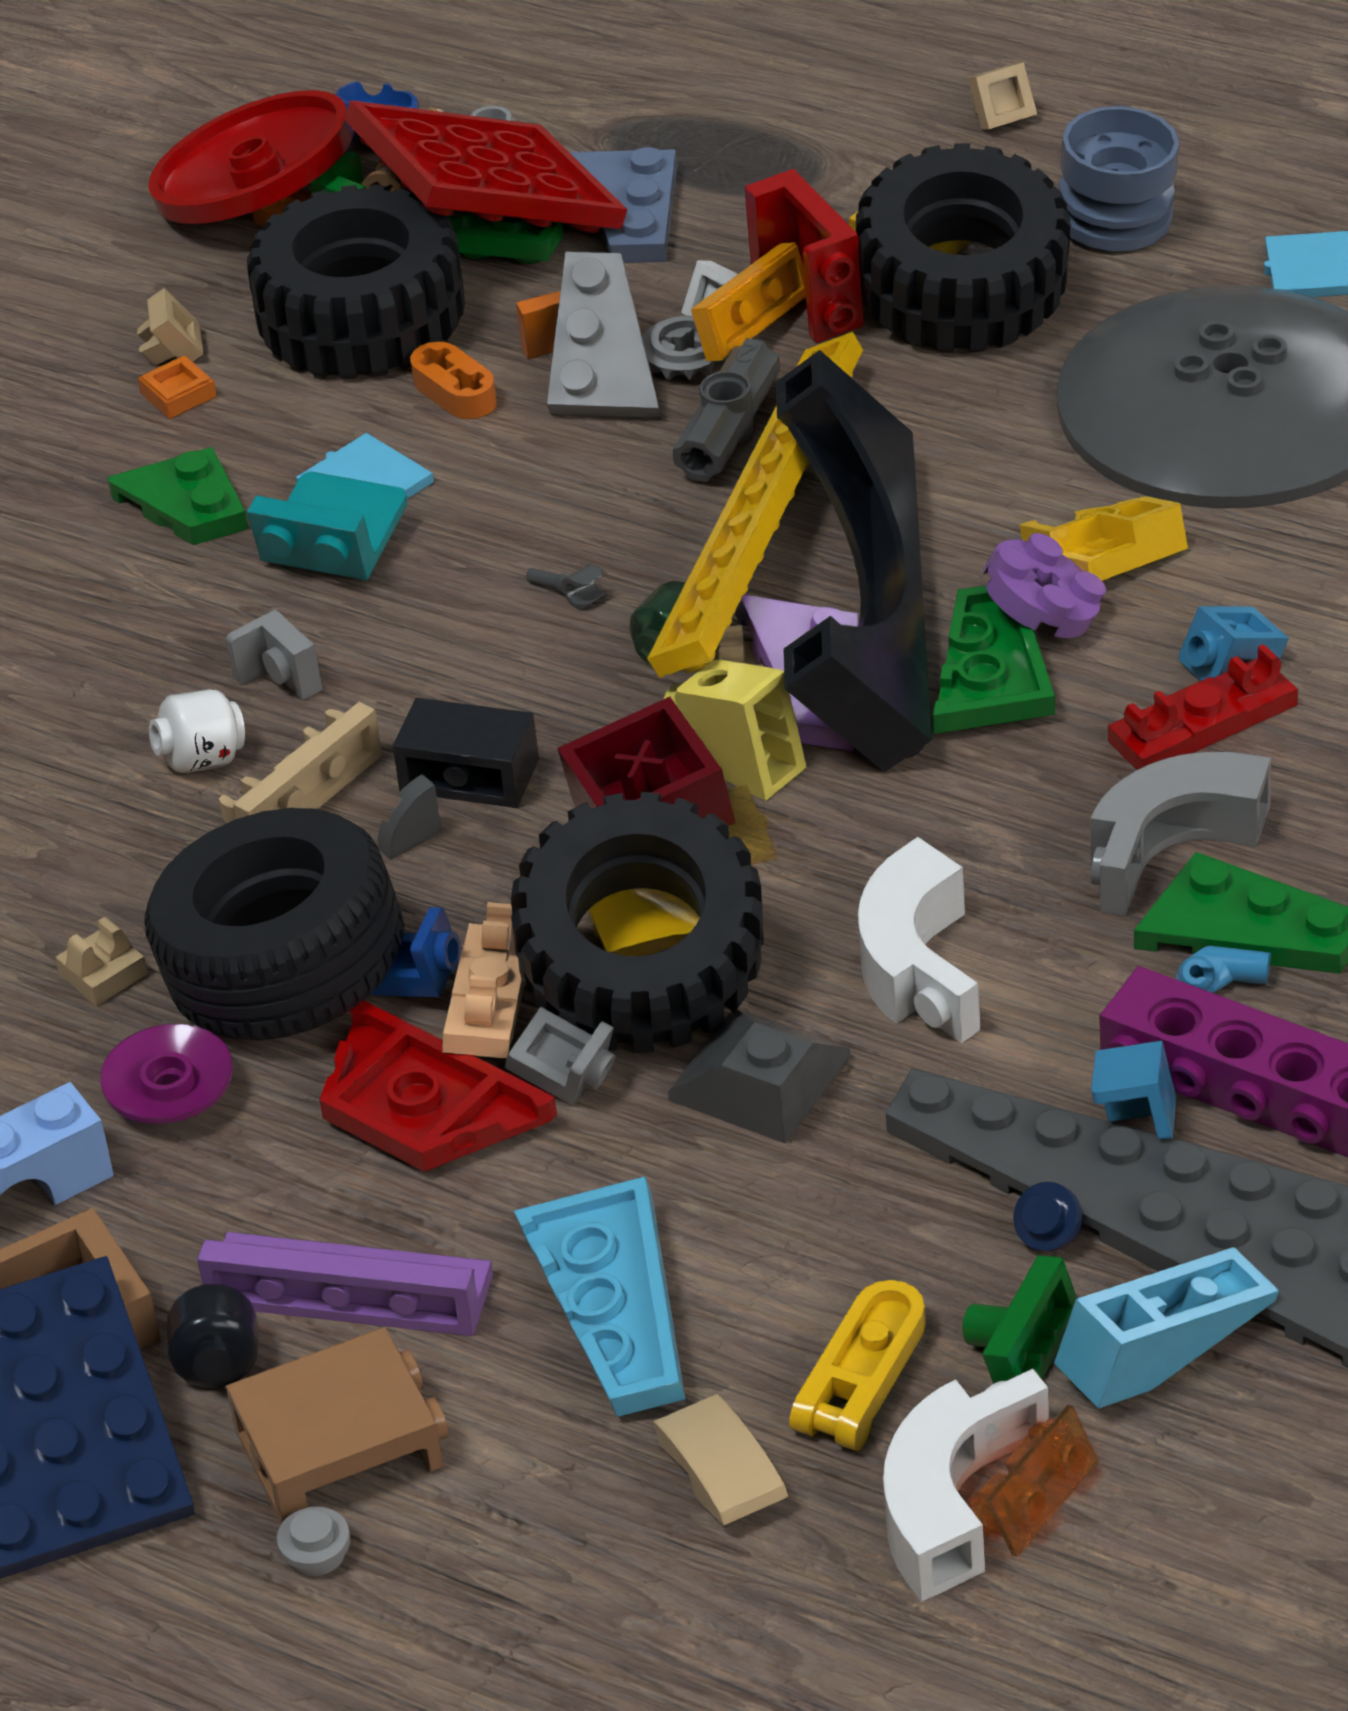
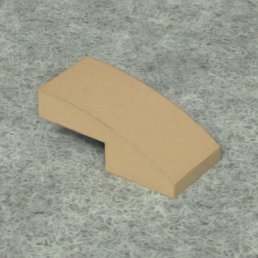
[653,1394,788,1526]

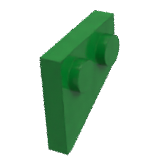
[107,447,248,545]

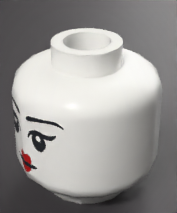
[149,689,245,773]

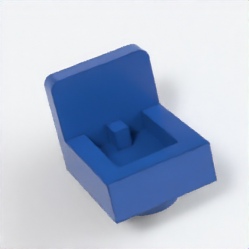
[370,907,461,997]

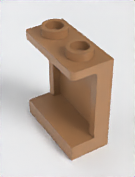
[226,1327,449,1524]

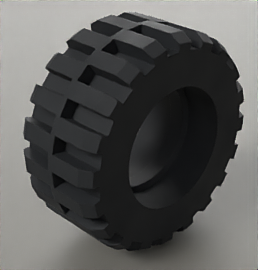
[856,143,1071,353]
[247,185,465,379]
[511,792,764,1053]

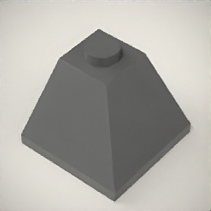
[668,1008,850,1143]

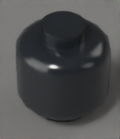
[167,1284,258,1388]

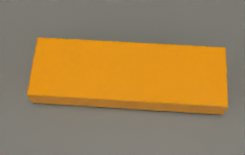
[691,242,806,362]

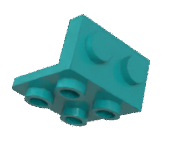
[247,472,408,580]

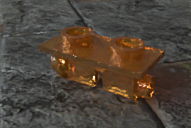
[967,1405,1098,1557]

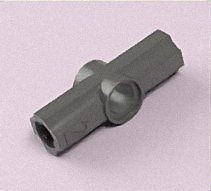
[673,338,780,482]

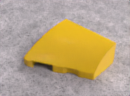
[1019,496,1188,581]
[586,888,700,956]

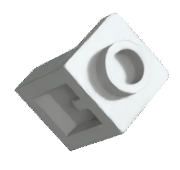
[226,609,323,700]

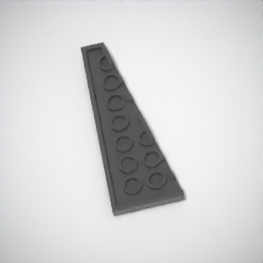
[886,1068,1348,1368]

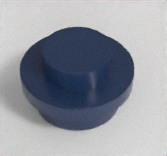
[1013,1182,1082,1252]

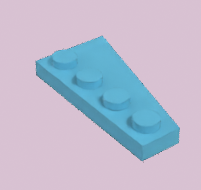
[514,1176,686,1417]

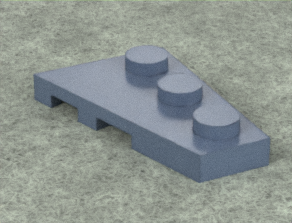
[570,147,677,263]

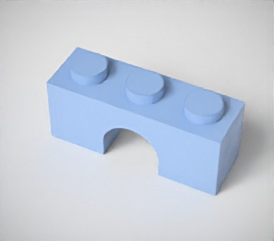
[0,1082,114,1205]

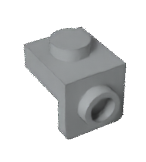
[505,1007,616,1106]

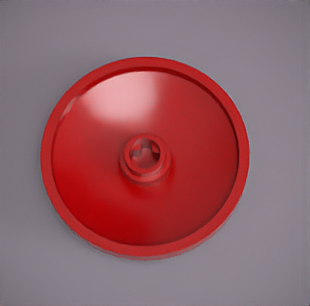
[148,90,355,224]

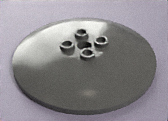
[1057,286,1348,508]

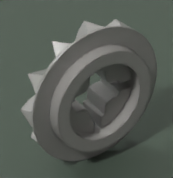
[642,316,727,381]

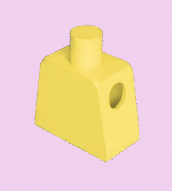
[664,659,807,801]

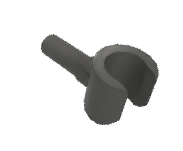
[526,563,607,609]

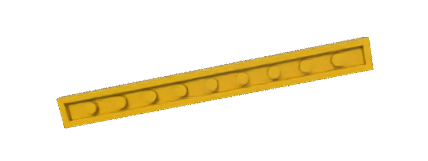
[647,332,863,678]

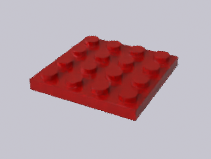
[345,100,628,233]

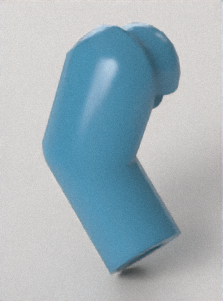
[1176,946,1271,993]

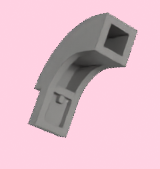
[1090,752,1271,916]

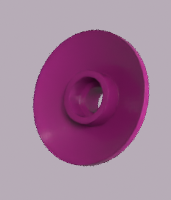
[100,1024,233,1124]

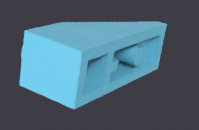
[1054,1247,1279,1409]

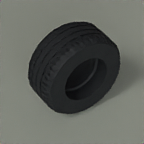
[144,808,404,1041]

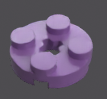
[983,533,1106,638]

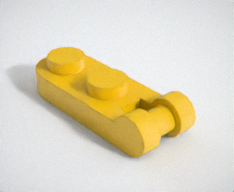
[789,1280,926,1451]

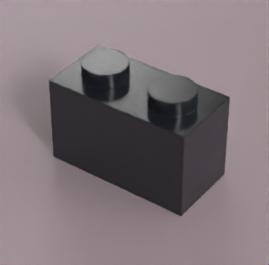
[393,698,539,808]

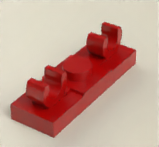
[1107,644,1298,770]

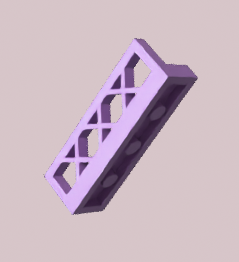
[197,1232,493,1336]

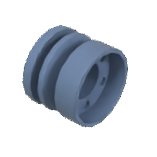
[1058,106,1179,251]

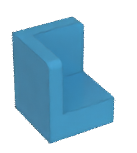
[1091,1041,1176,1140]

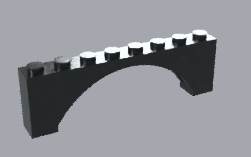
[776,350,932,772]

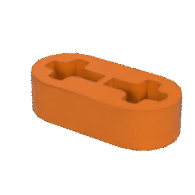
[410,341,497,419]

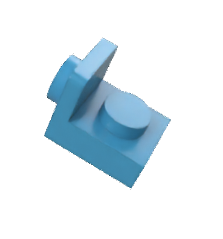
[1179,606,1289,681]

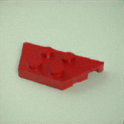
[319,1001,557,1172]

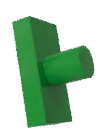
[962,1255,1077,1384]

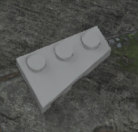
[547,252,662,418]

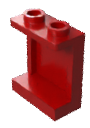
[744,168,864,343]

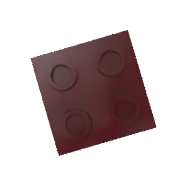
[557,697,736,826]

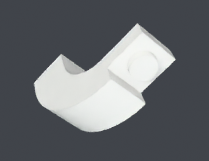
[858,837,980,1044]
[883,1369,1050,1602]

